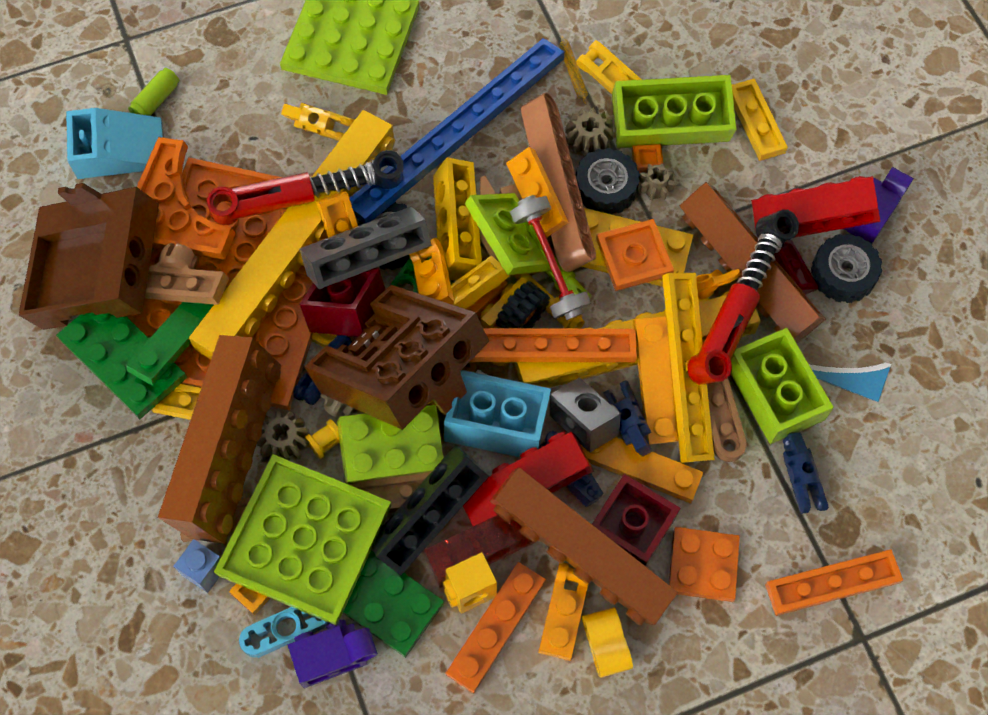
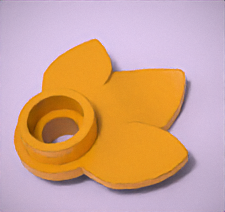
[696,269,740,299]

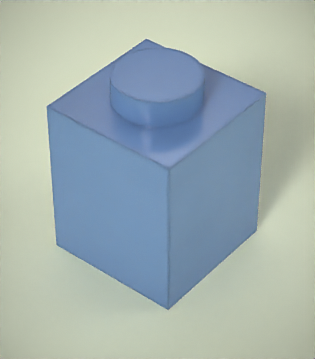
[173,539,221,593]

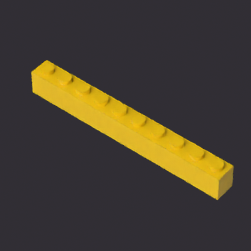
[189,110,395,359]

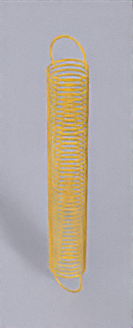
[559,35,588,104]

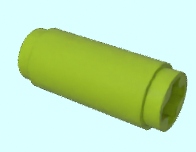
[128,68,180,116]

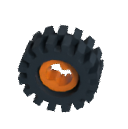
[496,281,550,328]

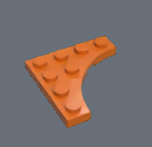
[137,137,236,260]

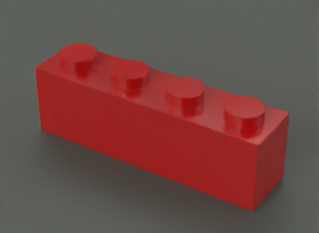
[751,176,881,238]
[463,432,594,532]

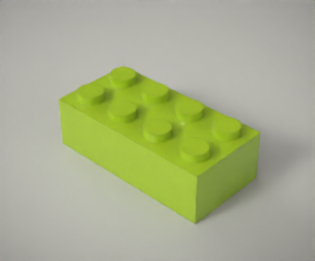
[612,75,737,148]

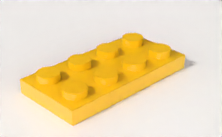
[581,208,693,287]

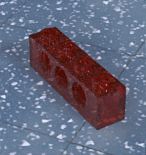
[424,515,540,588]

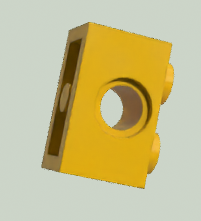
[442,552,497,614]

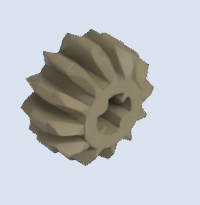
[565,107,614,157]
[257,410,310,461]

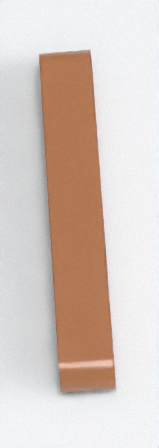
[521,92,596,273]

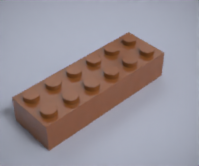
[157,335,282,544]

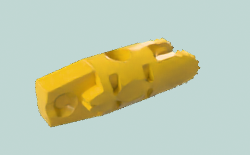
[281,103,355,141]

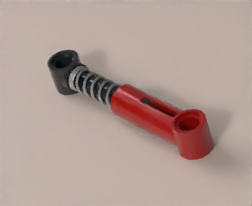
[207,150,404,225]
[687,210,799,385]

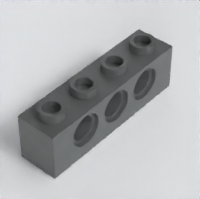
[299,207,432,289]

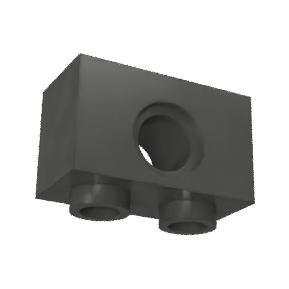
[549,377,621,452]

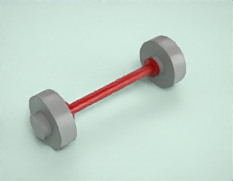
[510,195,591,320]

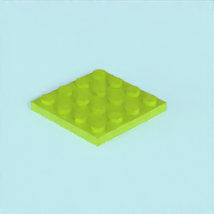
[280,0,420,95]
[214,454,392,626]

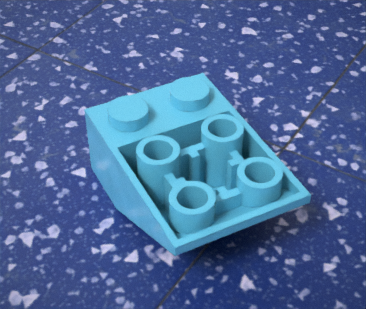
[66,108,163,179]

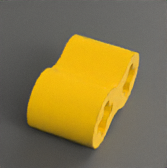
[582,607,633,678]

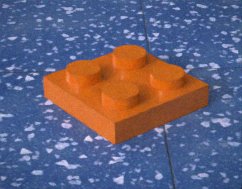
[596,219,674,291]
[669,527,740,602]

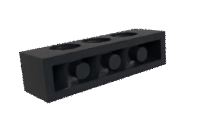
[372,445,489,576]

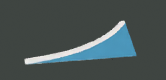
[809,362,891,402]

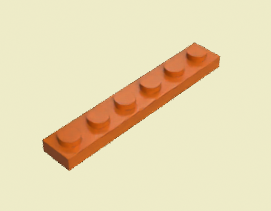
[470,328,637,362]

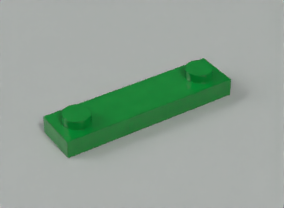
[126,302,214,386]

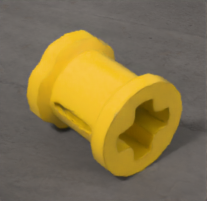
[305,419,340,459]

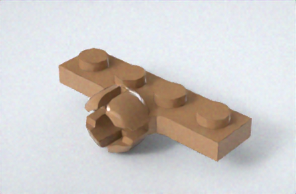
[145,243,229,305]

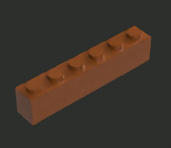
[679,182,826,343]
[490,467,678,626]

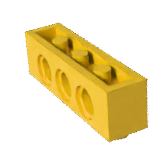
[433,157,482,281]

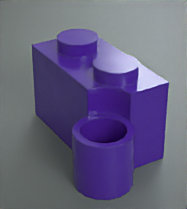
[844,167,914,244]
[287,619,378,689]

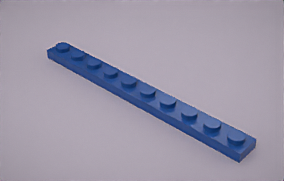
[349,38,564,224]

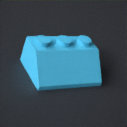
[444,370,551,457]

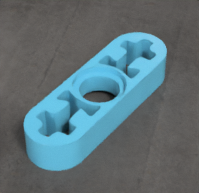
[239,607,330,658]

